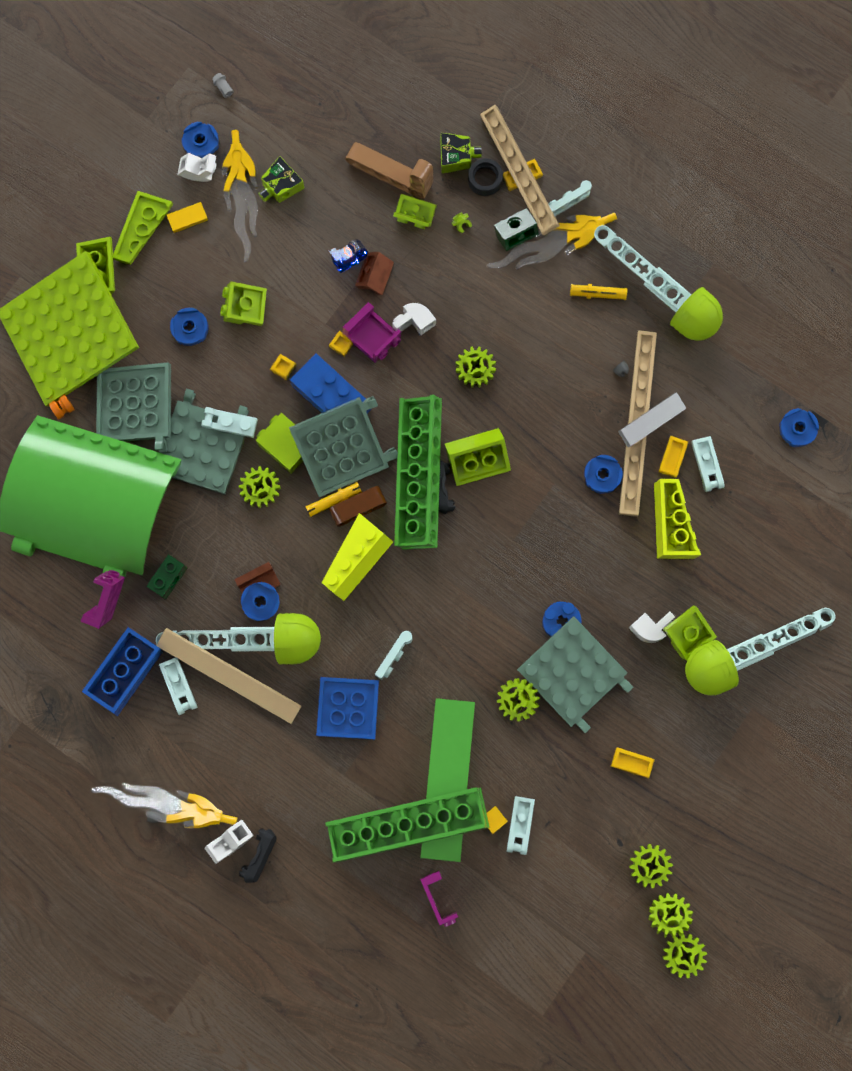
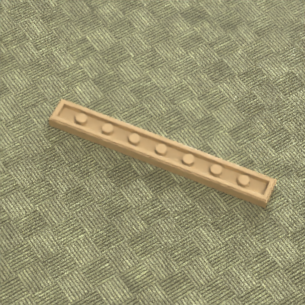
[480,105,560,235]
[156,628,301,724]

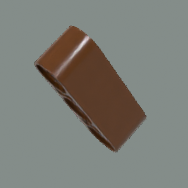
[329,486,387,527]

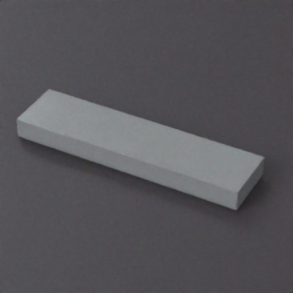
[618,392,686,447]

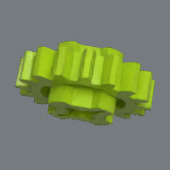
[455,346,496,388]
[239,466,281,508]
[497,678,540,721]
[629,844,673,888]
[649,893,693,938]
[662,933,707,978]

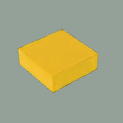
[329,331,353,357]
[270,354,296,380]
[487,806,508,834]

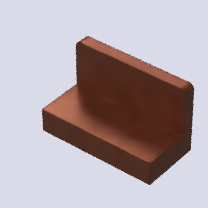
[355,252,394,295]
[234,562,280,593]

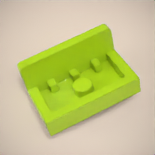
[393,194,437,229]

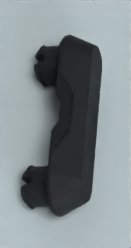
[439,460,455,514]
[239,828,277,883]

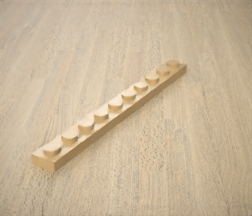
[619,330,657,517]

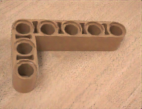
[345,142,433,199]

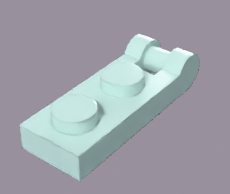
[549,180,592,216]
[201,407,258,438]
[691,436,725,492]
[375,631,412,680]
[159,658,198,715]
[506,796,535,855]

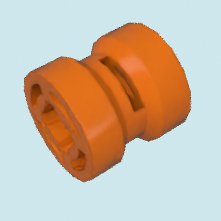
[49,394,75,420]

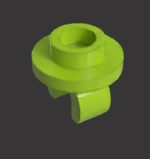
[452,212,472,233]

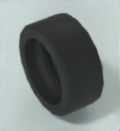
[468,158,503,196]

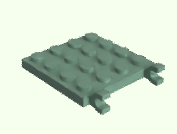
[96,363,171,453]
[162,388,249,495]
[289,396,398,497]
[517,616,634,733]

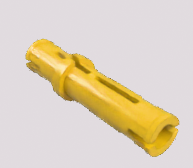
[570,284,627,300]
[305,482,362,517]

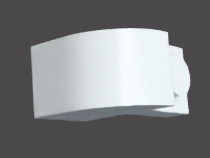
[177,153,216,182]
[392,303,436,335]
[629,612,675,643]
[205,820,254,864]

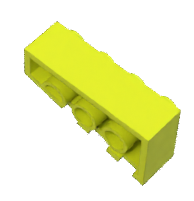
[322,513,393,601]

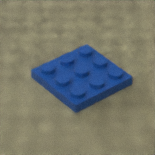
[316,677,379,740]

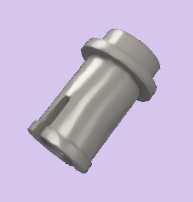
[212,73,234,98]

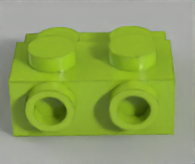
[220,282,267,326]
[664,605,717,661]

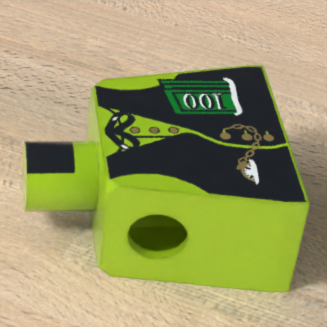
[440,133,482,173]
[258,156,305,203]

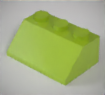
[76,237,115,295]
[445,428,511,486]

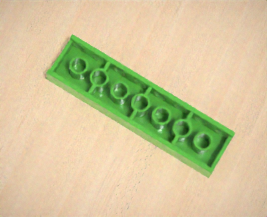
[394,395,442,550]
[421,698,475,862]
[326,787,490,863]

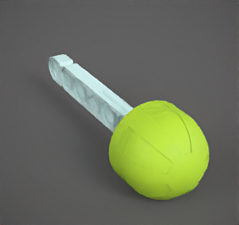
[594,225,723,341]
[685,608,835,695]
[156,613,321,664]

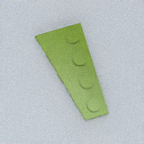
[113,191,173,265]

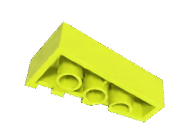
[654,479,701,559]

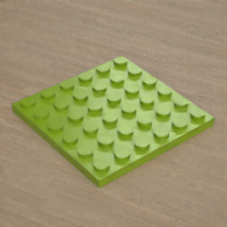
[0,251,139,407]

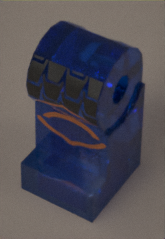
[329,239,368,273]

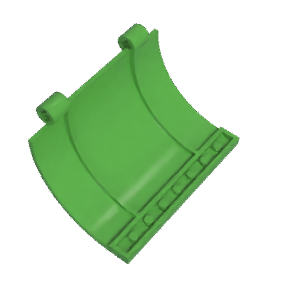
[0,415,181,577]

